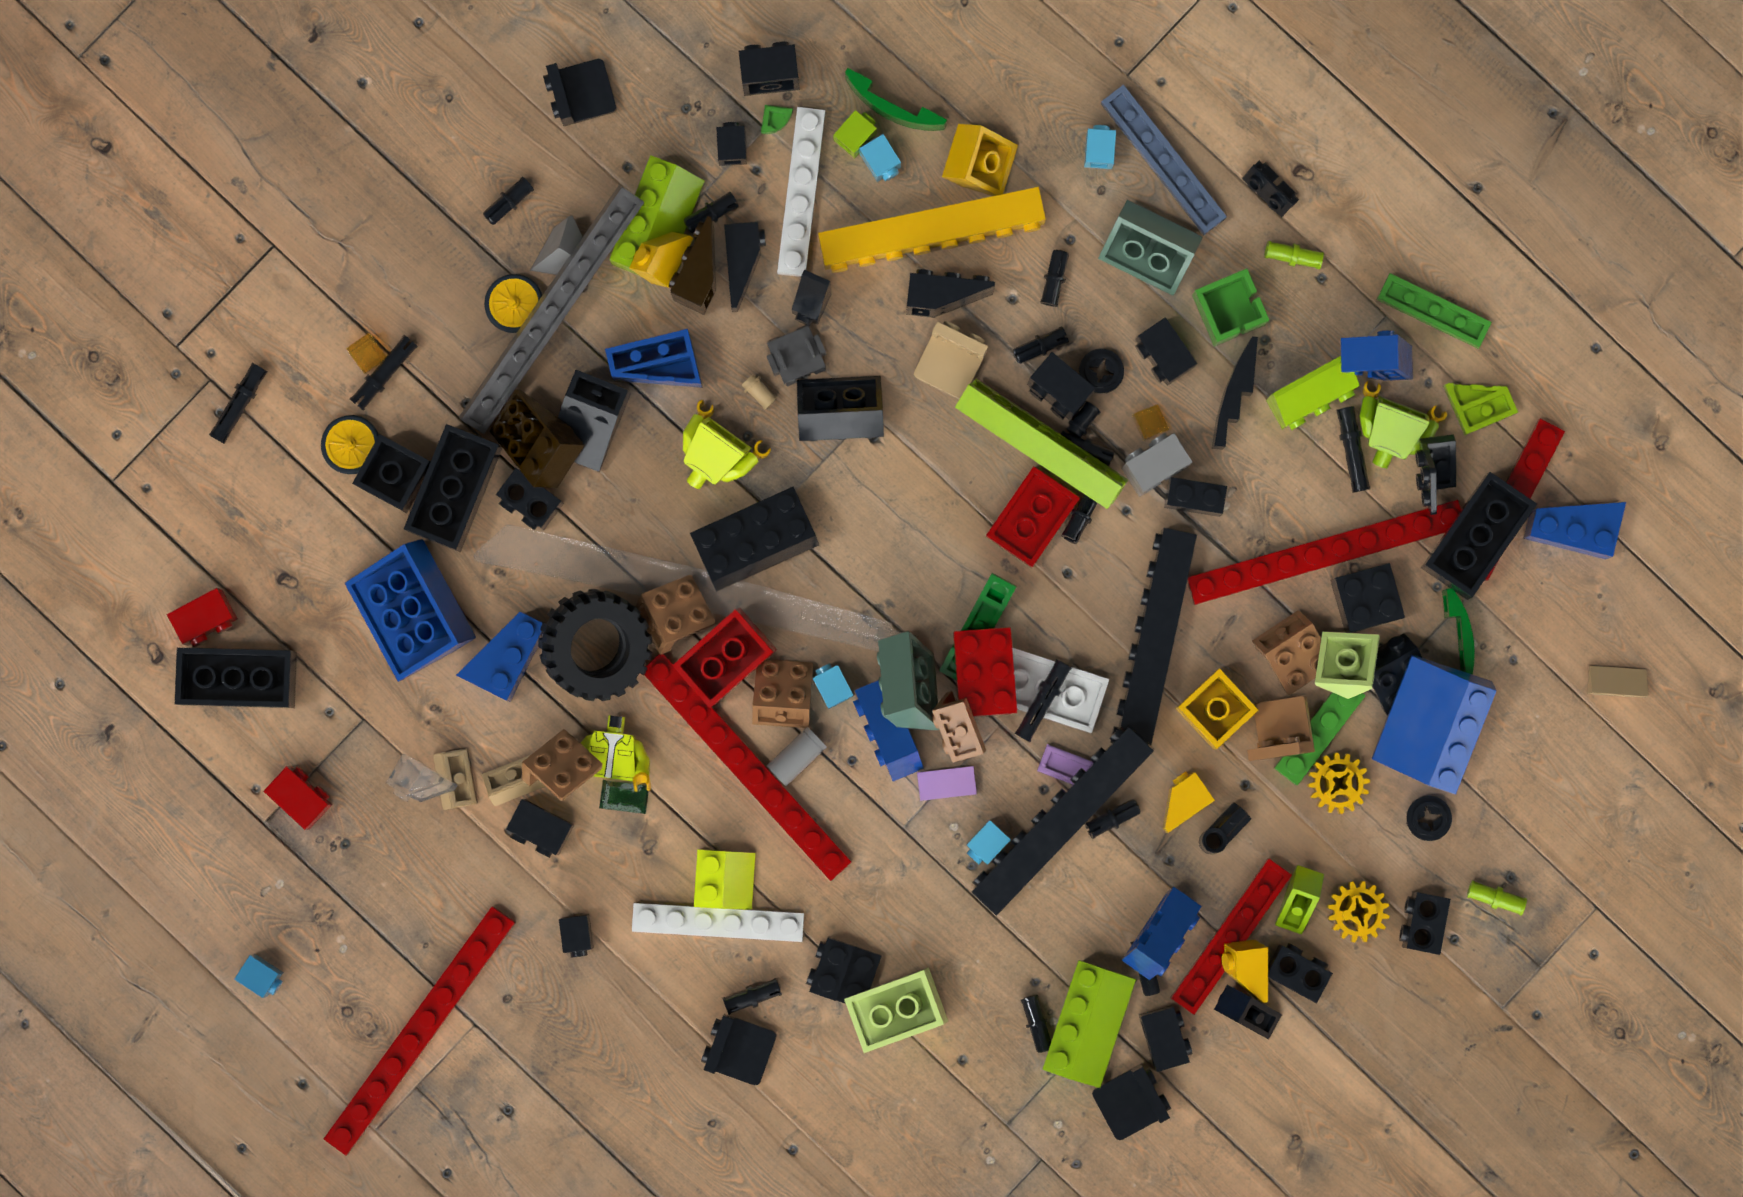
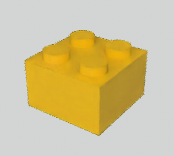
[1175,668,1258,750]

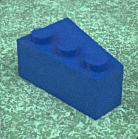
[1341,331,1413,381]
[456,612,543,702]
[853,680,924,782]
[1122,887,1202,980]

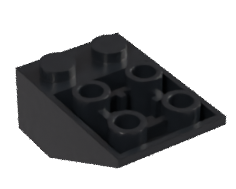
[906,269,995,318]
[558,370,631,472]

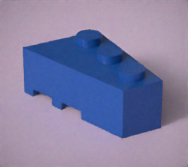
[605,329,703,388]
[1523,502,1626,559]

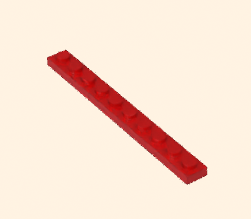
[1187,500,1461,605]
[644,654,851,881]
[324,906,516,1156]

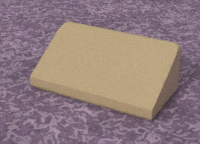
[1587,666,1648,698]
[433,748,477,810]
[482,754,545,806]

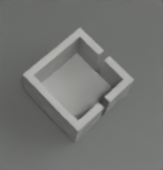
[1122,433,1192,497]

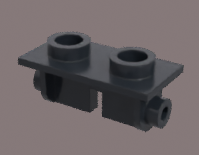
[1242,160,1299,218]

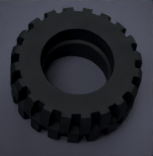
[538,589,652,701]

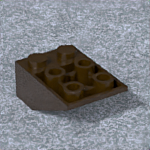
[669,216,716,315]
[490,388,585,488]

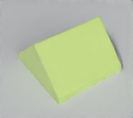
[1315,632,1380,699]

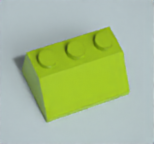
[1266,356,1360,430]

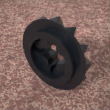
[1079,349,1124,394]
[1406,796,1452,841]

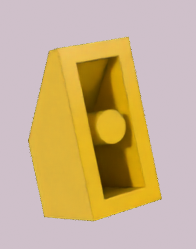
[629,232,693,288]
[1163,771,1215,833]
[1222,940,1268,1003]

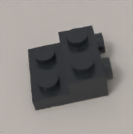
[806,937,882,1004]

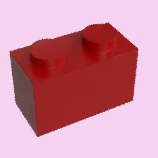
[166,588,238,647]
[263,766,332,830]

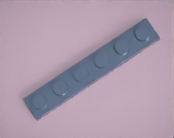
[1101,85,1227,235]

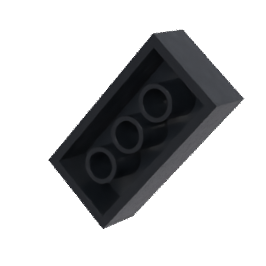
[404,424,503,553]
[1421,472,1537,600]
[690,487,819,592]
[174,647,297,709]

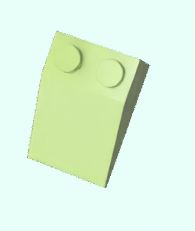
[844,967,948,1053]

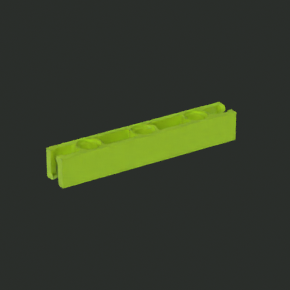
[955,379,1128,509]

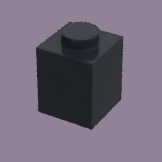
[716,122,747,166]
[559,914,594,958]

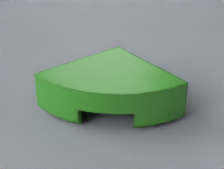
[761,105,793,134]

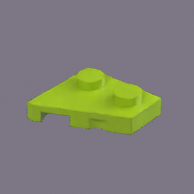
[1443,383,1518,435]

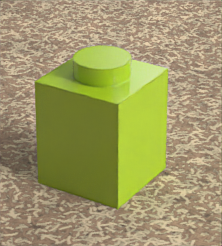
[833,110,877,159]

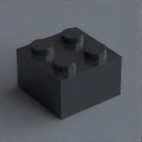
[738,41,800,96]
[1027,352,1096,420]
[352,434,430,513]
[1330,563,1405,633]

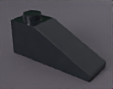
[724,222,766,312]
[792,270,832,326]

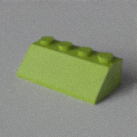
[609,155,705,276]
[1042,960,1136,1088]

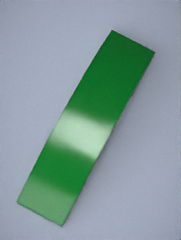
[845,68,947,131]
[939,573,1017,681]
[1442,588,1475,675]

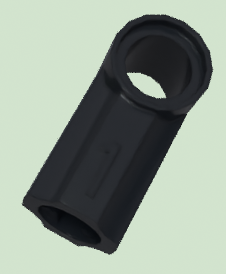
[1199,802,1251,855]

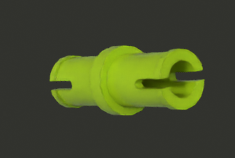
[1264,241,1324,269]
[1467,880,1527,916]

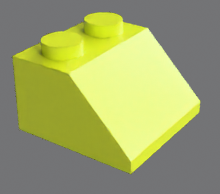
[694,849,756,910]

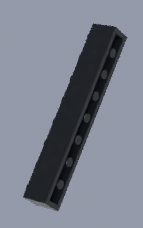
[1110,528,1197,745]
[972,725,1154,916]

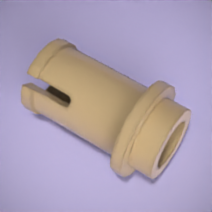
[742,374,778,410]

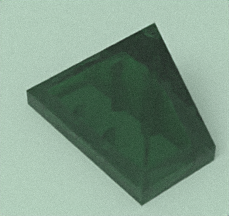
[599,780,649,814]

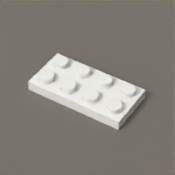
[1012,648,1109,733]

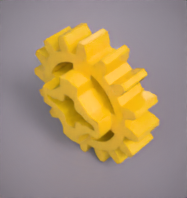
[1307,752,1370,814]
[1326,881,1390,943]

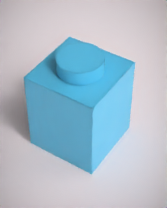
[1084,125,1116,169]
[859,134,901,182]
[813,663,854,709]
[966,820,1011,865]

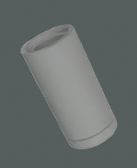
[767,727,827,786]

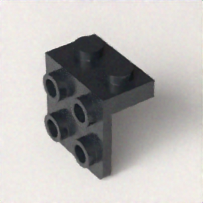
[543,59,616,126]
[1415,434,1456,515]
[1373,633,1422,716]
[701,1013,776,1086]
[1092,1064,1171,1140]

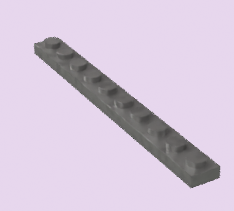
[459,185,644,434]

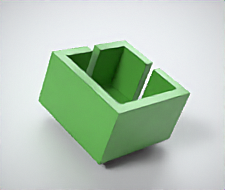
[1192,269,1269,347]

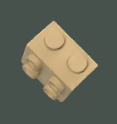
[914,321,988,399]

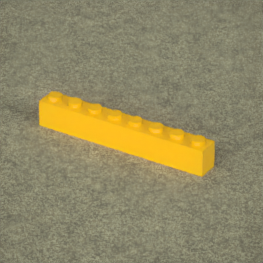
[818,187,1046,273]

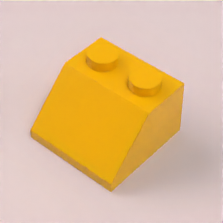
[942,124,1018,196]

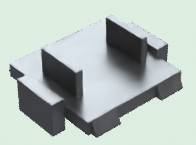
[766,325,826,386]

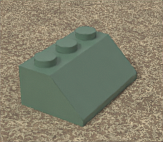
[1098,200,1203,296]
[877,631,939,730]

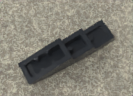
[1212,336,1258,450]

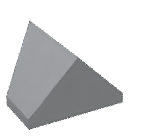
[530,216,583,275]

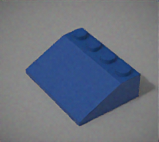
[345,539,476,682]
[1372,654,1497,795]

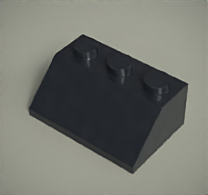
[797,376,884,441]

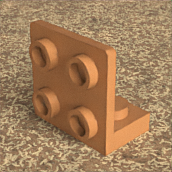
[635,575,715,655]
[1252,610,1321,695]
[752,659,813,728]
[932,691,986,763]
[1247,696,1315,761]
[522,729,602,800]

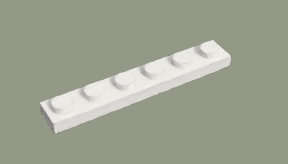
[777,107,825,277]
[632,903,804,942]

